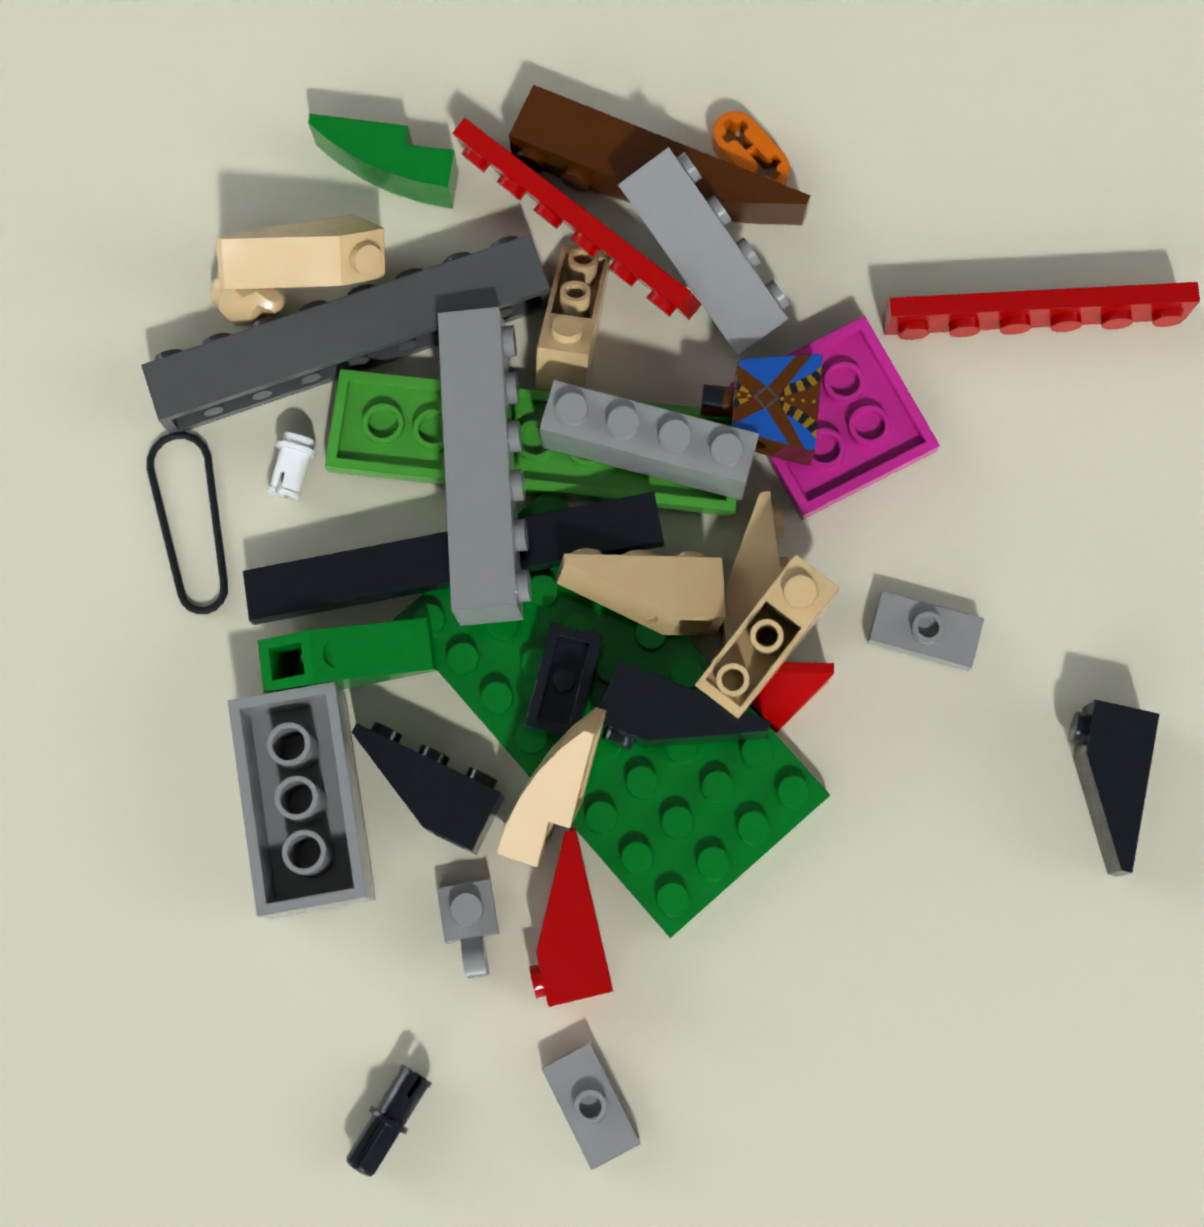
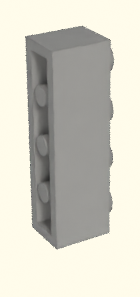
[618,147,790,355]
[539,380,759,501]

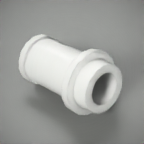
[267,432,317,501]

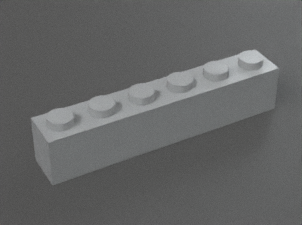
[438,307,532,626]

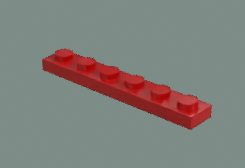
[452,117,702,320]
[882,282,1200,340]

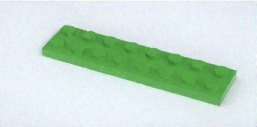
[325,369,737,517]

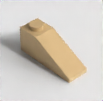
[216,214,385,290]

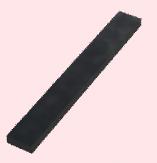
[243,492,665,625]

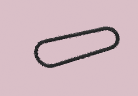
[146,432,228,614]

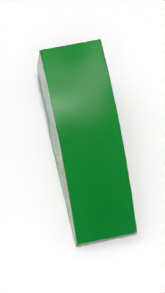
[308,113,459,209]

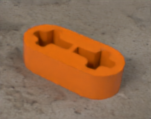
[712,111,790,185]

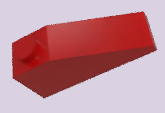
[529,829,614,1007]

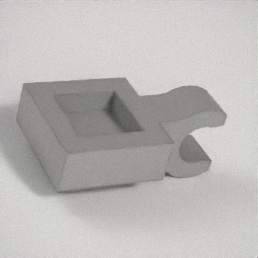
[437,879,500,979]

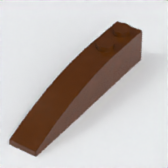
[509,84,811,225]

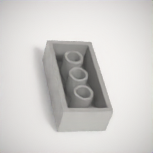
[227,681,376,919]

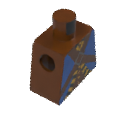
[700,354,823,465]

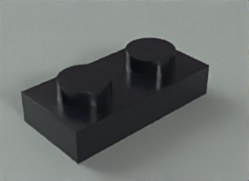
[524,623,603,738]

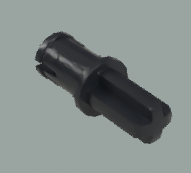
[346,1064,432,1177]

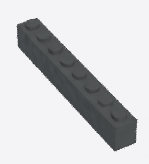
[141,234,551,434]

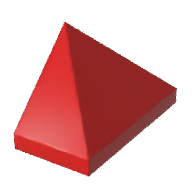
[750,662,834,733]

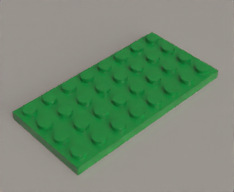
[393,493,830,938]

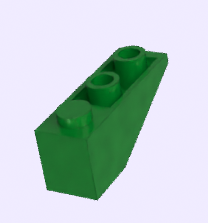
[257,618,437,694]

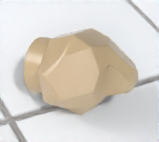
[211,274,286,326]

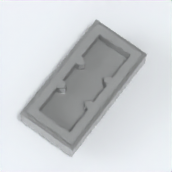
[867,591,984,671]
[541,1042,641,1170]

